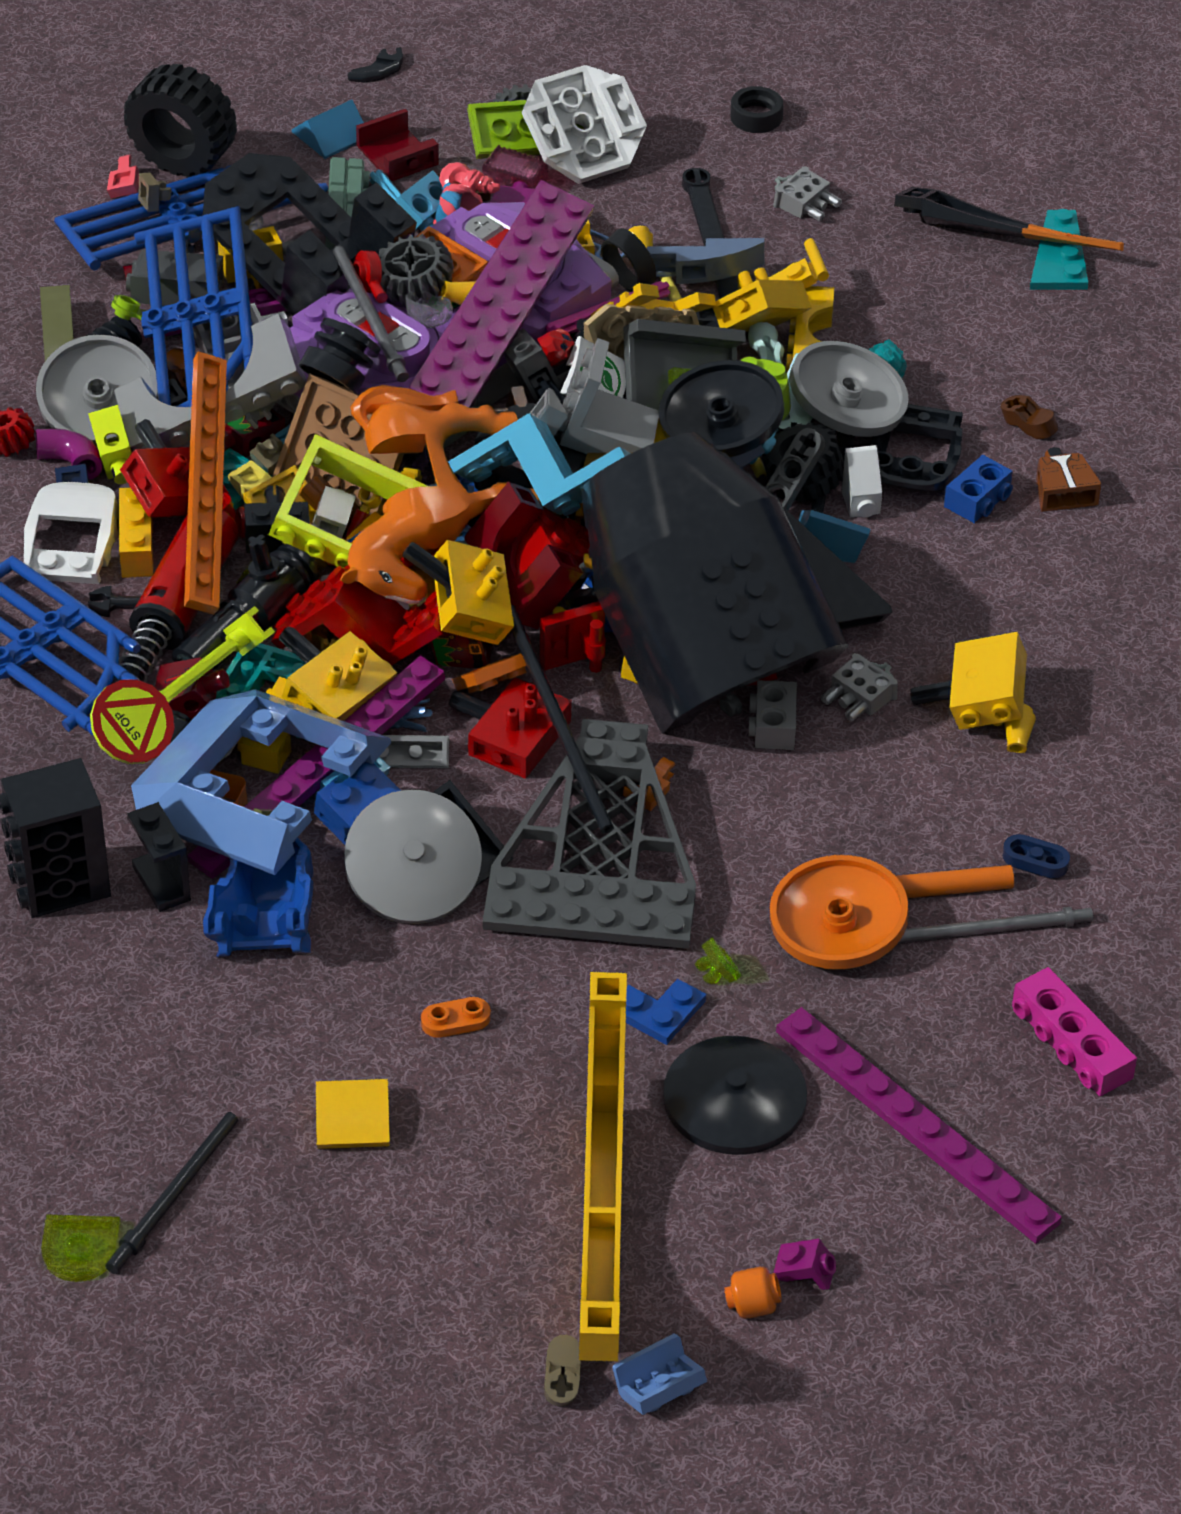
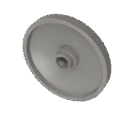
[36,335,158,445]
[789,341,908,437]
[344,790,482,924]

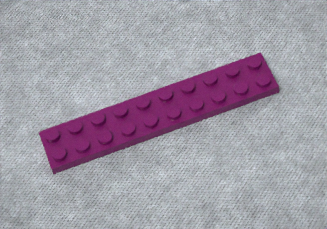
[409,180,594,408]

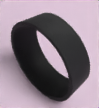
[601,228,656,292]

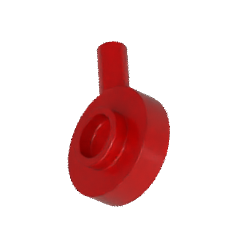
[353,250,388,303]

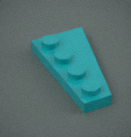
[1030,209,1088,290]

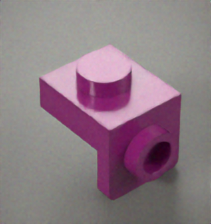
[773,1238,836,1290]

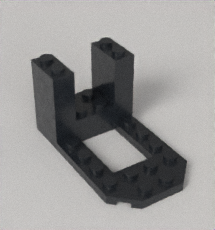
[203,153,417,316]

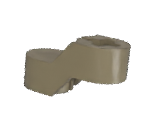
[543,1335,581,1407]

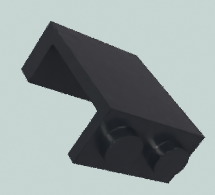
[127,802,191,912]

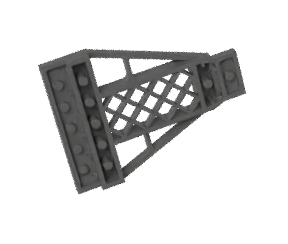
[483,719,696,949]

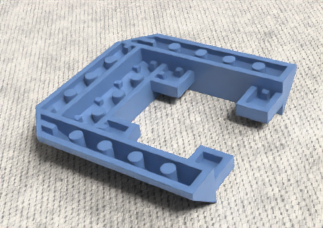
[131,689,391,875]

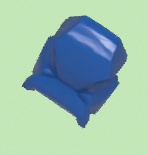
[203,837,314,957]

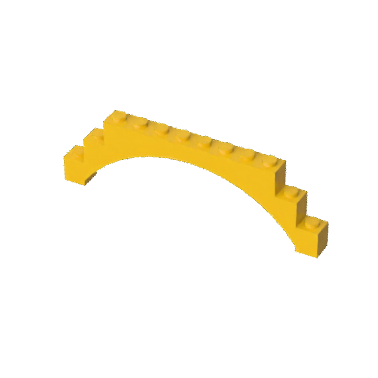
[579,972,627,1361]

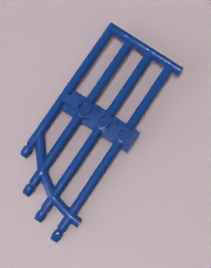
[54,165,328,271]
[134,206,253,407]
[0,555,141,736]

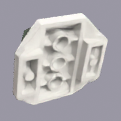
[522,65,647,184]

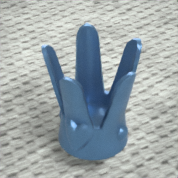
[390,699,433,732]

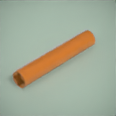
[896,865,1014,898]

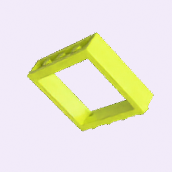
[268,434,427,568]

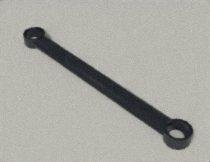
[682,168,748,339]

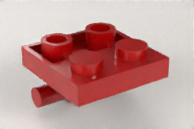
[540,601,606,673]

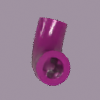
[35,429,103,480]

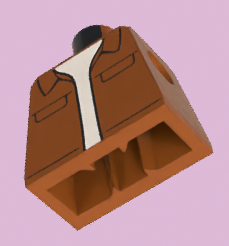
[1036,447,1101,512]

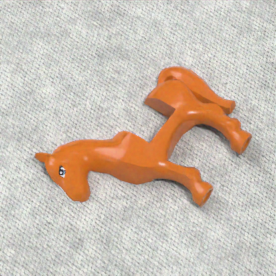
[340,385,540,604]

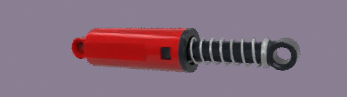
[112,492,239,684]

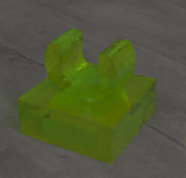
[695,937,742,984]

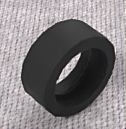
[730,86,783,133]

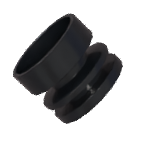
[299,318,381,394]

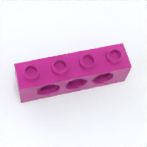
[1012,967,1137,1097]

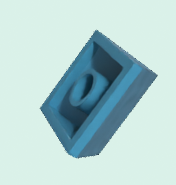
[292,100,364,159]
[798,510,871,563]

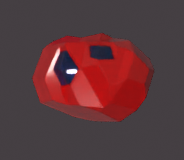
[537,328,575,368]

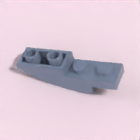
[647,238,765,284]

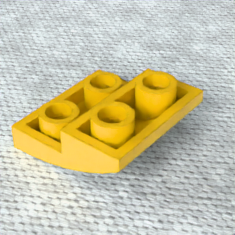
[316,1079,390,1149]

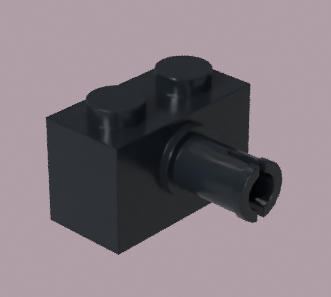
[244,485,310,553]

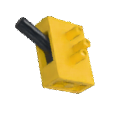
[403,540,514,645]

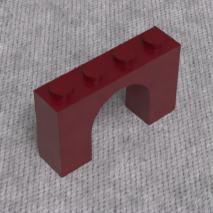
[464,482,583,629]

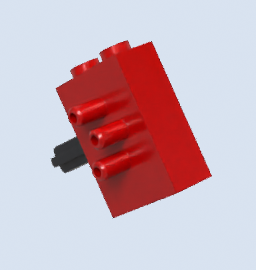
[120,419,229,517]
[449,677,572,779]

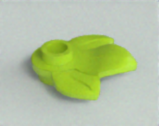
[111,295,146,320]

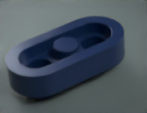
[1002,834,1070,878]

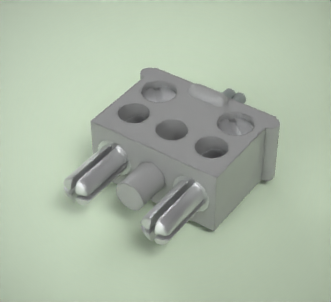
[773,166,842,222]
[821,653,898,722]

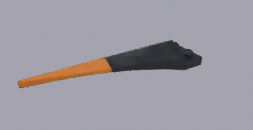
[894,186,1124,251]

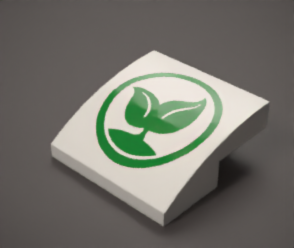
[560,336,626,398]

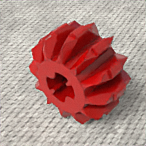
[0,407,35,457]

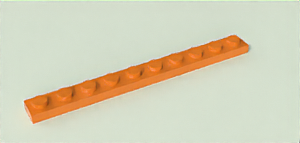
[184,351,227,615]

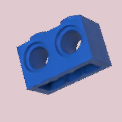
[944,455,1013,523]

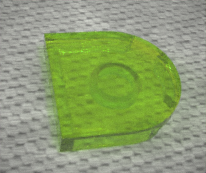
[41,1214,121,1282]

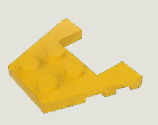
[590,283,717,316]

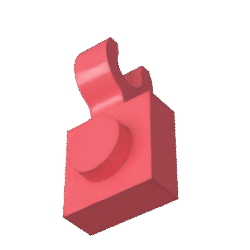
[107,154,140,199]

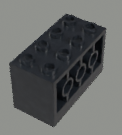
[0,758,111,918]

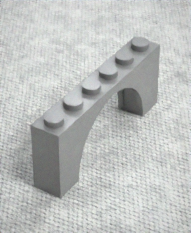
[114,313,307,451]

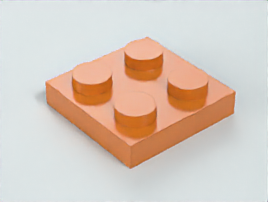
[452,653,527,693]

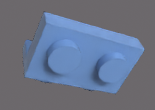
[612,1333,707,1415]

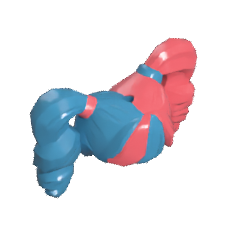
[425,162,500,229]

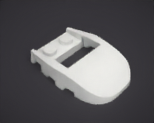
[24,482,119,584]

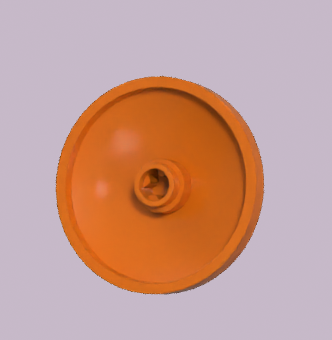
[770,855,909,969]

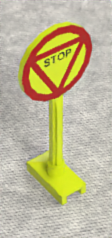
[90,606,275,764]

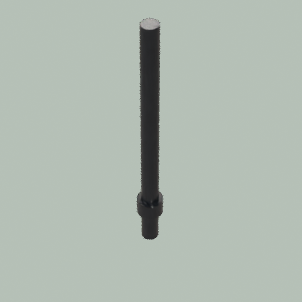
[105,1112,238,1274]

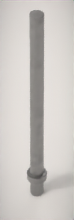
[333,246,409,382]
[898,907,1093,944]

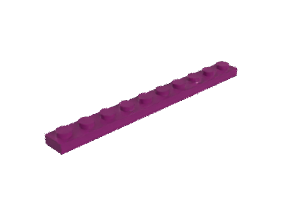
[187,655,445,879]
[776,1007,1062,1244]

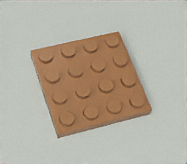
[272,374,404,515]

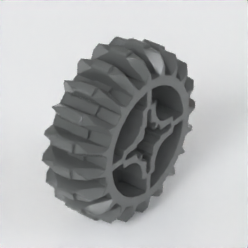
[379,233,454,306]

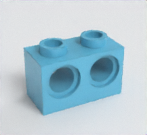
[395,170,443,232]

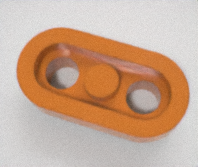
[421,997,491,1038]

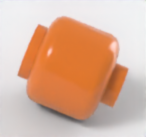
[725,1266,782,1319]

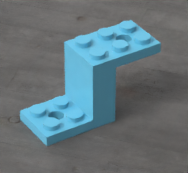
[448,413,631,516]

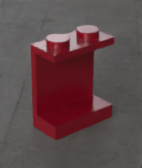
[356,109,439,182]

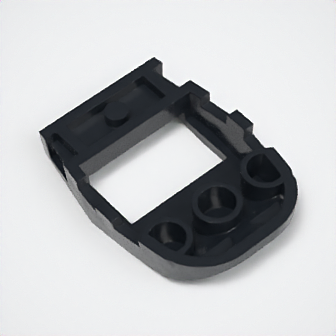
[871,404,963,491]

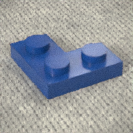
[626,979,706,1045]

